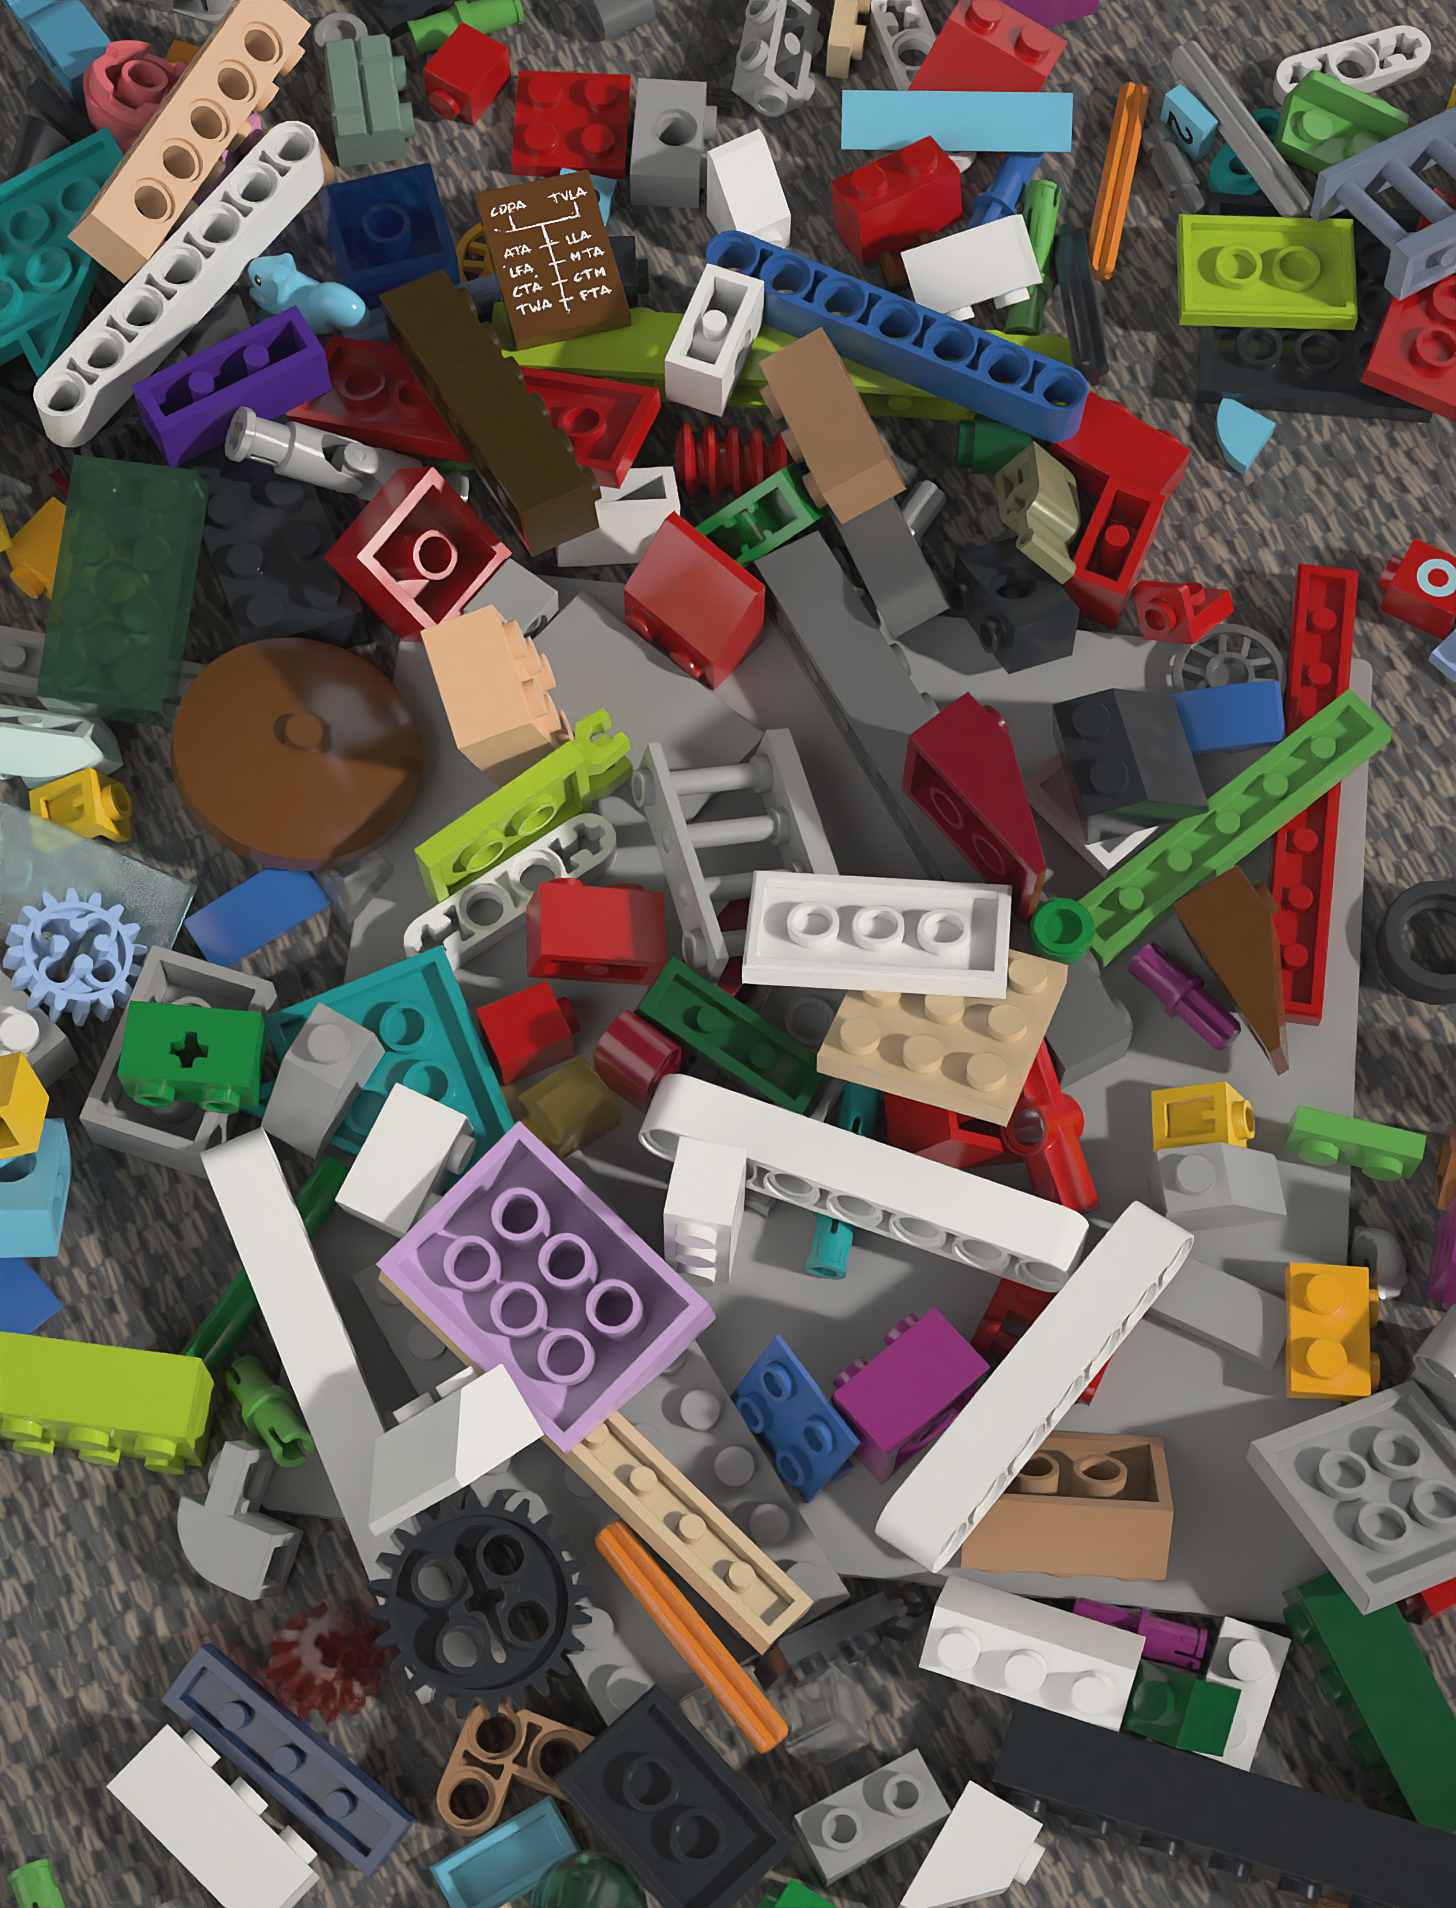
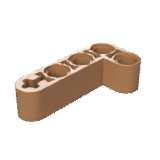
[436,1701,595,1838]

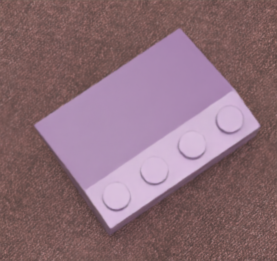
[376,1121,717,1454]

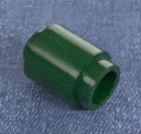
[956,414,1042,475]

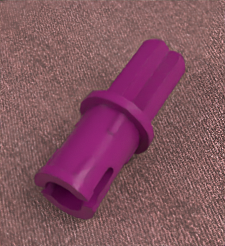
[1127,941,1241,1051]
[1071,1597,1207,1672]

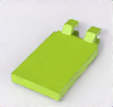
[414,708,633,906]

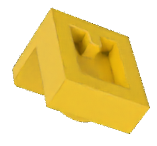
[29,767,133,854]
[1151,1081,1255,1153]

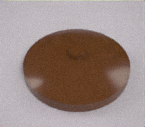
[170,638,423,871]

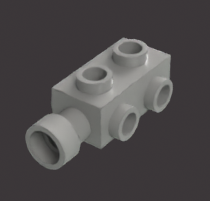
[732,0,824,118]

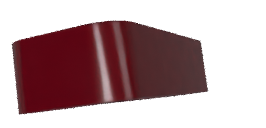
[593,898,758,1114]

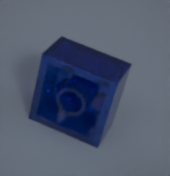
[317,162,461,311]

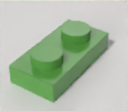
[1283,1105,1427,1181]

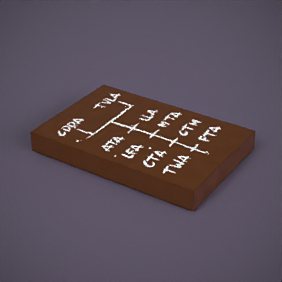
[475,169,631,351]

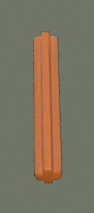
[1087,82,1150,281]
[594,1519,788,1753]

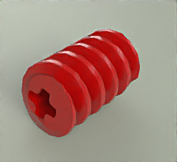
[674,423,795,502]

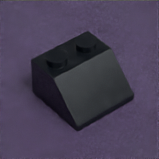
[1052,688,1209,845]

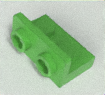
[1273,70,1409,196]

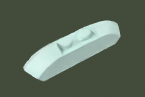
[0,704,124,789]

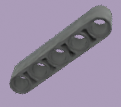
[785,421,950,638]

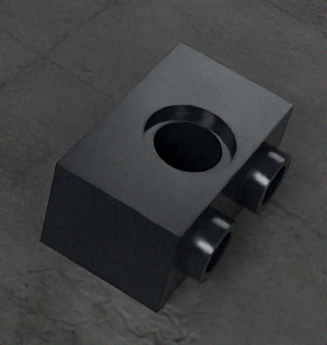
[948,536,1080,674]

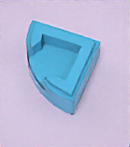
[1215,398,1276,475]

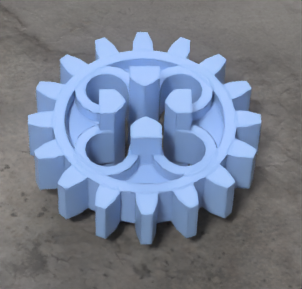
[3,888,147,1026]

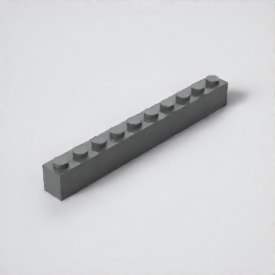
[753,531,1133,1089]

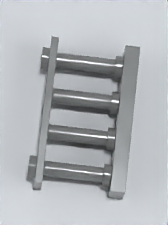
[631,728,839,985]

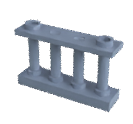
[1310,106,1456,301]

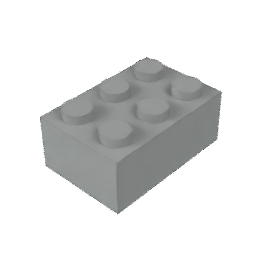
[79,944,282,1180]

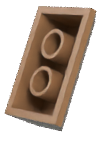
[959,1431,1174,1582]

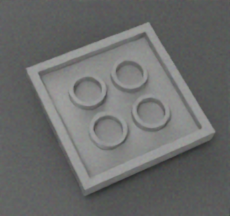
[1246,1380,1456,1616]

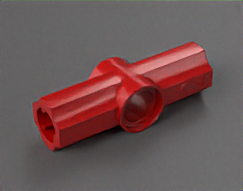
[999,1038,1101,1216]

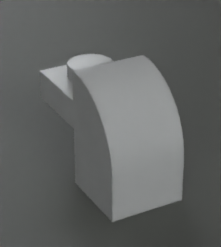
[177,1439,304,1600]

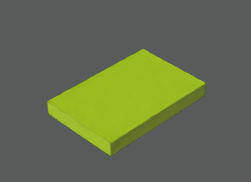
[1176,214,1358,330]

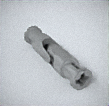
[225,406,469,502]

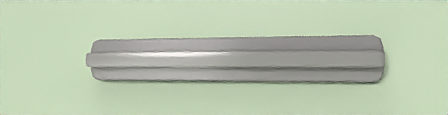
[1170,40,1313,218]

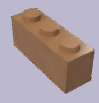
[758,326,906,524]

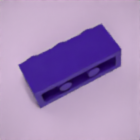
[132,305,332,469]

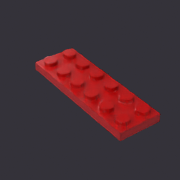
[286,335,661,489]

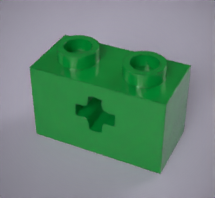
[695,462,828,568]
[117,1000,269,1114]

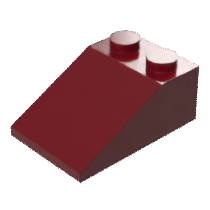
[901,691,1047,925]

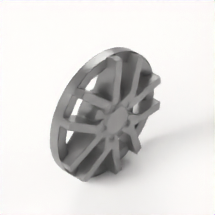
[1172,623,1287,699]

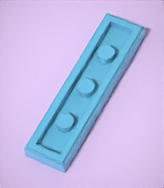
[841,90,1073,153]

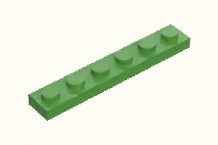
[1078,688,1392,967]

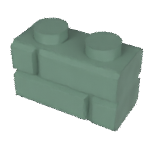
[322,34,416,167]

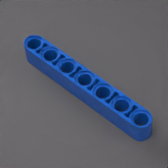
[706,230,1088,443]

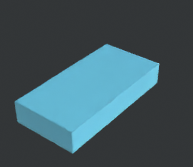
[429,1795,585,1908]

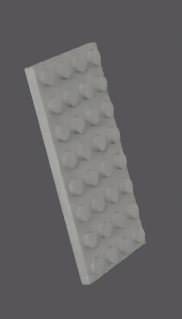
[351,1149,851,1727]

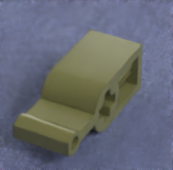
[995,441,1081,585]

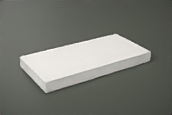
[742,870,1012,999]

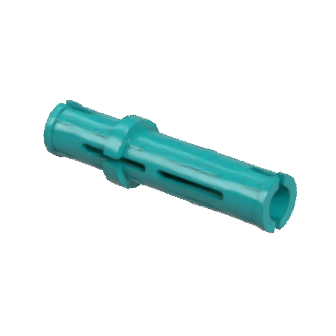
[805,1083,884,1280]

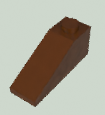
[1172,865,1289,1076]

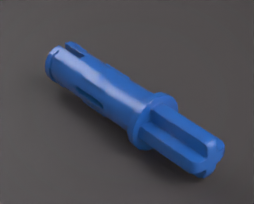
[964,152,1046,231]

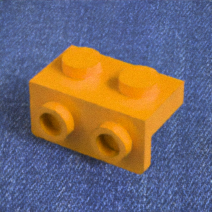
[1285,1262,1380,1406]

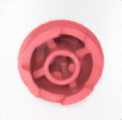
[83,40,187,154]

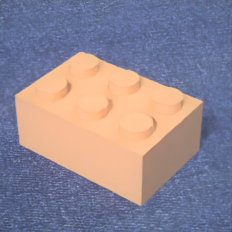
[420,604,574,789]

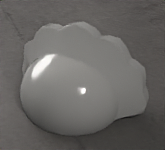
[1351,1226,1408,1302]

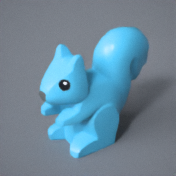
[247,253,371,335]

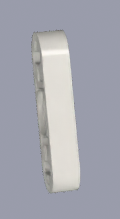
[1273,25,1431,106]

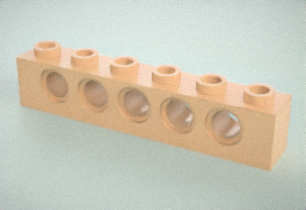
[67,0,311,283]

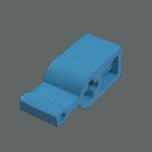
[2,0,112,108]

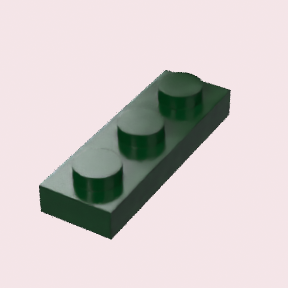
[633,956,826,1115]

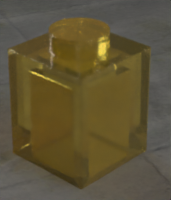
[518,1054,621,1160]

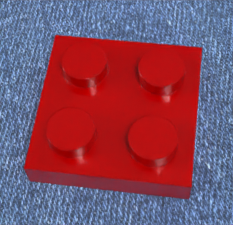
[511,70,631,180]

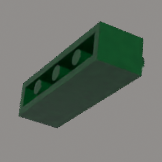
[1282,1569,1456,1833]

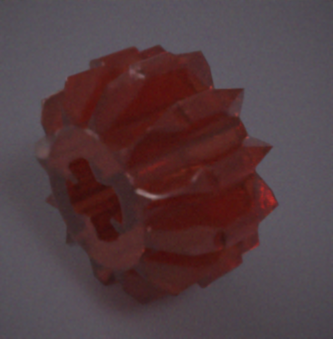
[266,1602,385,1726]

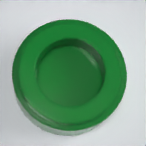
[1028,898,1095,965]

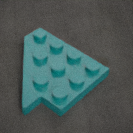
[0,126,124,379]
[239,945,515,1194]

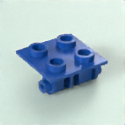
[730,1334,860,1504]

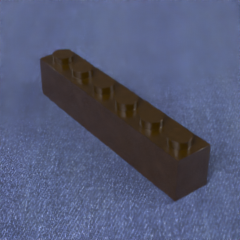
[378,269,602,557]

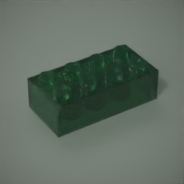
[36,455,209,728]

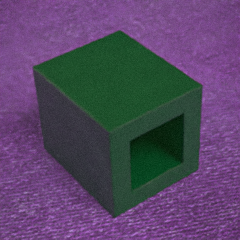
[1121,1659,1242,1757]

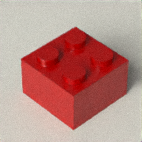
[323,466,512,642]

